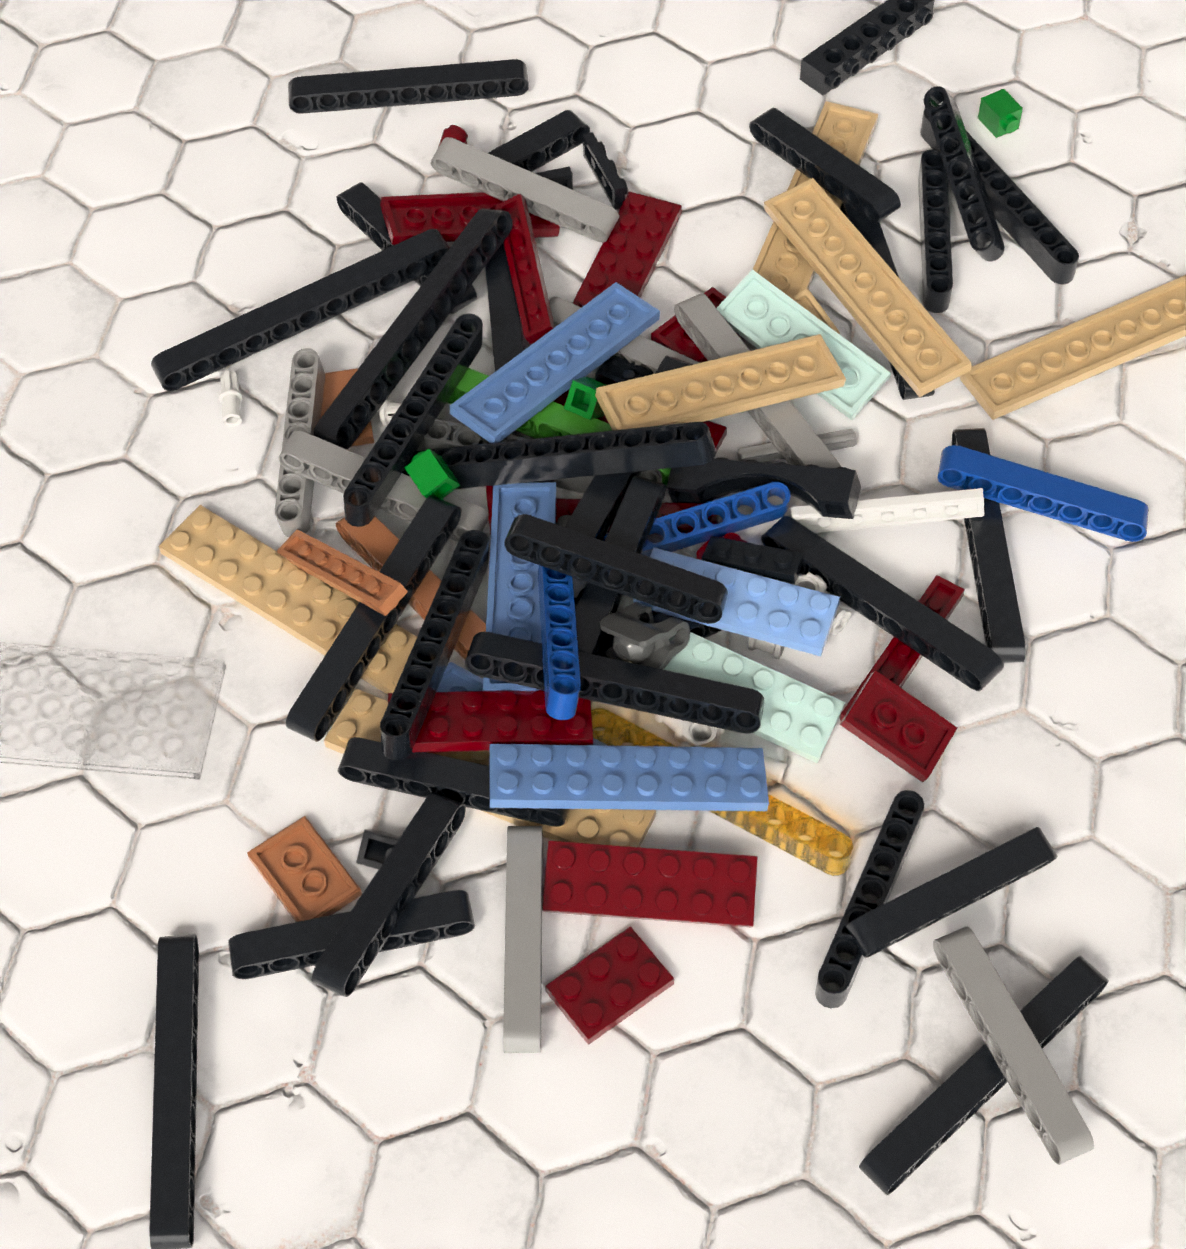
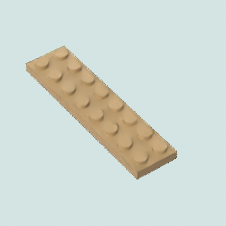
[595,334,846,430]

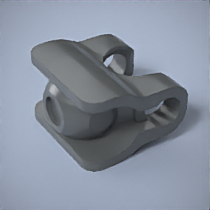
[600,602,690,669]

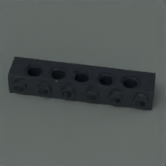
[800,0,934,96]

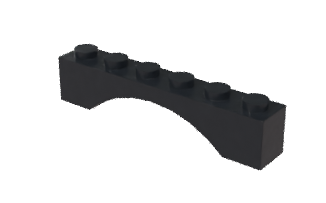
[666,457,861,519]

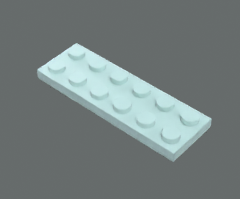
[716,269,891,420]
[663,632,845,763]

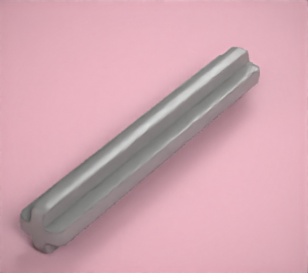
[737,429,857,463]

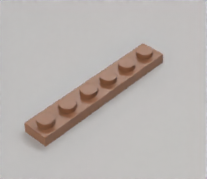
[277,529,408,616]

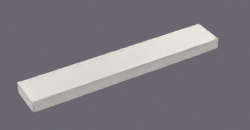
[791,488,984,533]

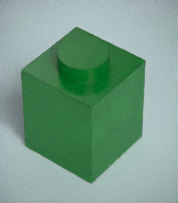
[978,88,1023,138]
[564,377,606,420]
[405,449,460,499]

